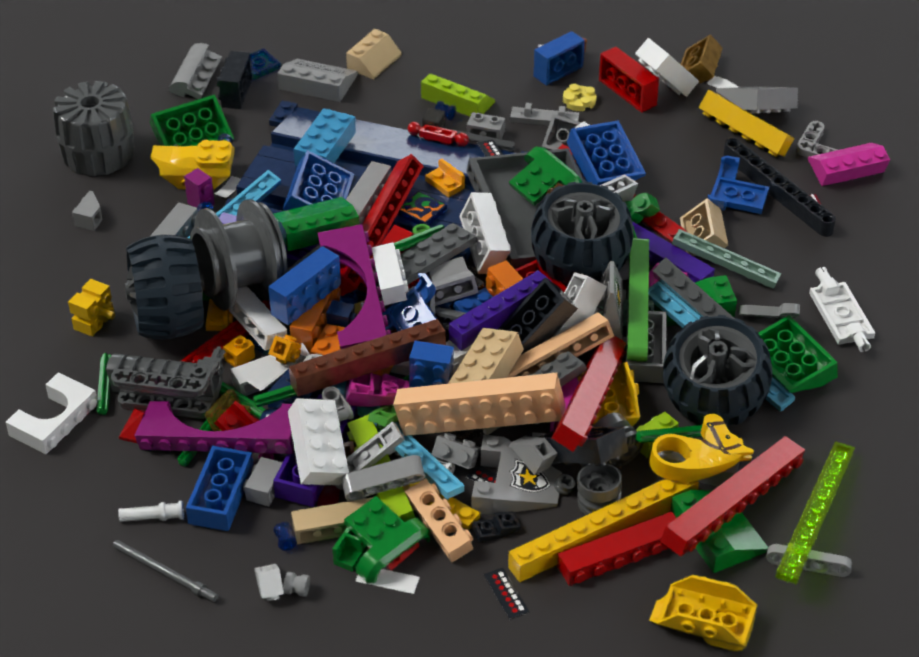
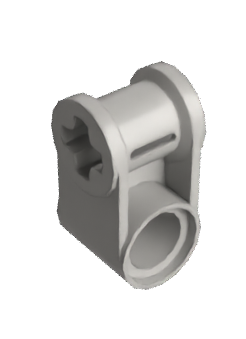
[322,387,354,422]

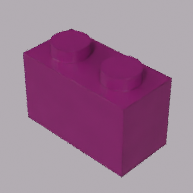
[184,168,215,211]

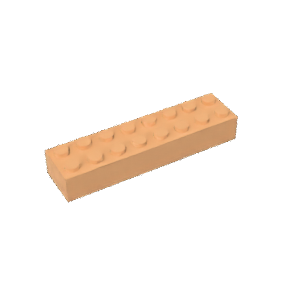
[393,373,566,436]

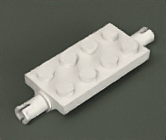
[809,267,875,352]

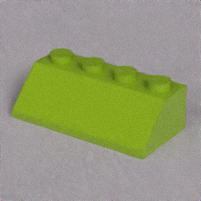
[421,74,495,117]

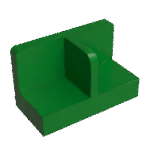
[333,527,369,572]

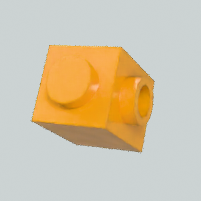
[223,335,255,367]

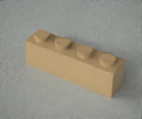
[291,497,374,544]

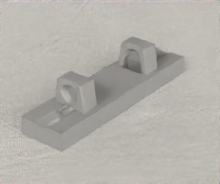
[510,103,579,126]
[335,422,405,490]

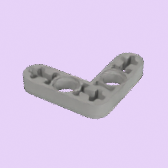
[796,121,837,158]
[739,303,800,318]

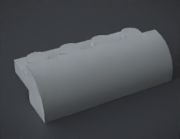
[168,43,222,99]

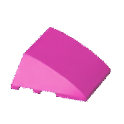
[345,372,410,407]

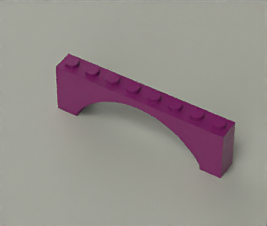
[318,224,390,349]
[135,401,295,454]

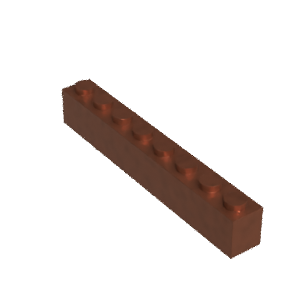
[289,319,446,396]

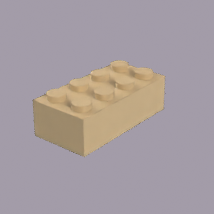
[448,328,524,384]

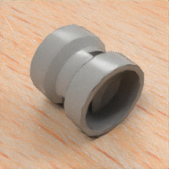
[283,572,310,597]

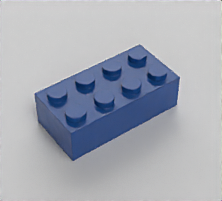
[268,246,341,325]
[186,446,254,531]

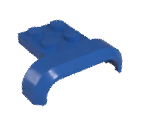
[708,156,769,214]
[382,273,437,331]

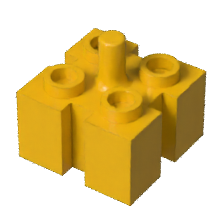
[68,279,115,337]

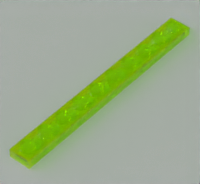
[775,441,855,585]

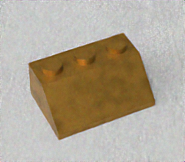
[681,34,723,84]

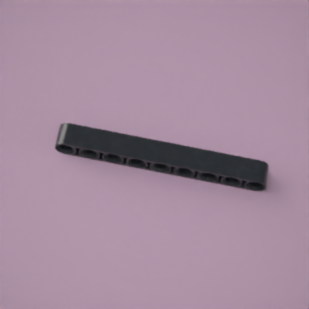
[723,138,836,237]

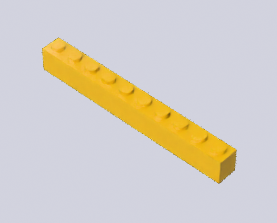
[508,479,699,583]

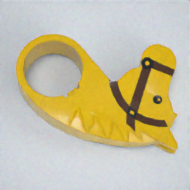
[649,414,754,482]

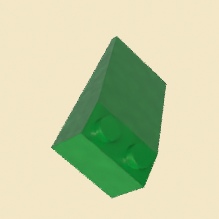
[654,275,737,326]

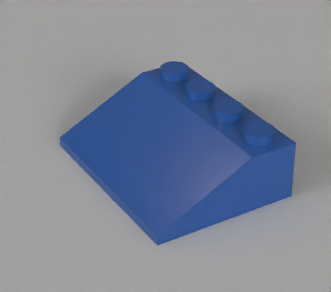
[567,120,646,186]
[283,150,354,211]

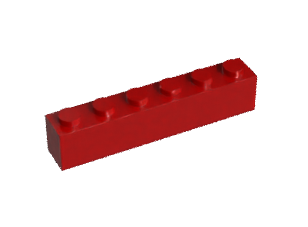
[557,512,676,586]

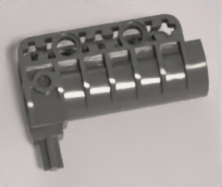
[106,346,226,419]

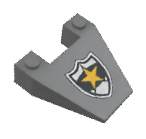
[598,261,626,347]
[472,435,562,515]

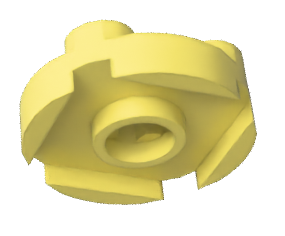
[563,84,596,111]

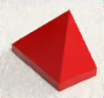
[119,409,145,444]

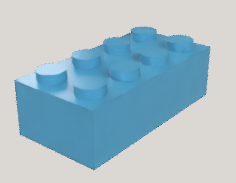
[294,108,356,166]

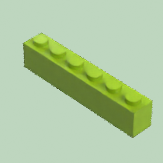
[346,414,415,522]

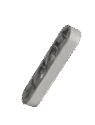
[766,544,852,577]

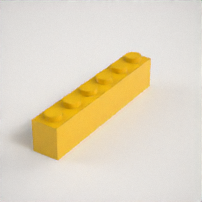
[698,90,795,157]

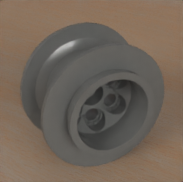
[190,199,288,311]

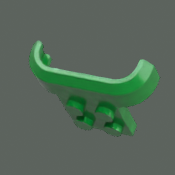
[509,146,583,206]
[344,496,431,583]

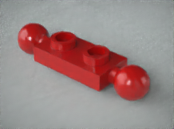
[407,122,469,147]

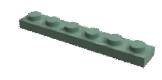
[672,229,781,289]

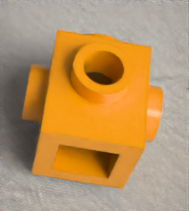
[268,334,302,364]

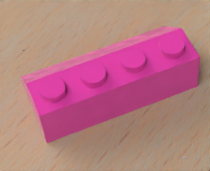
[808,143,890,186]

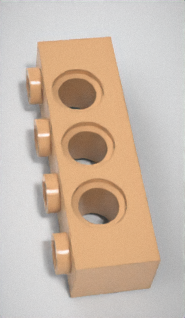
[405,479,473,563]

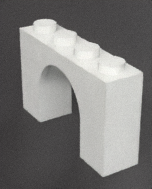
[5,372,97,454]

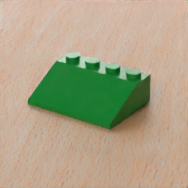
[150,94,234,146]
[273,197,359,251]
[759,315,838,393]
[671,490,768,573]

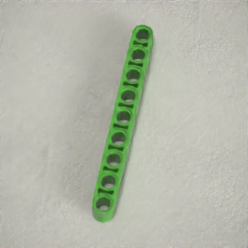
[627,238,649,362]

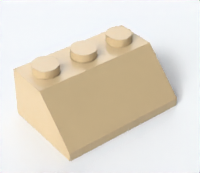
[346,29,402,79]
[680,198,728,256]

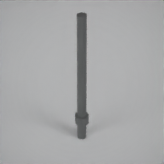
[113,540,219,602]

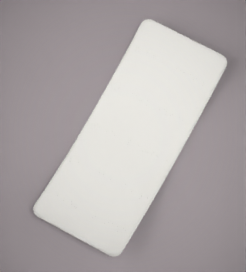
[214,176,241,198]

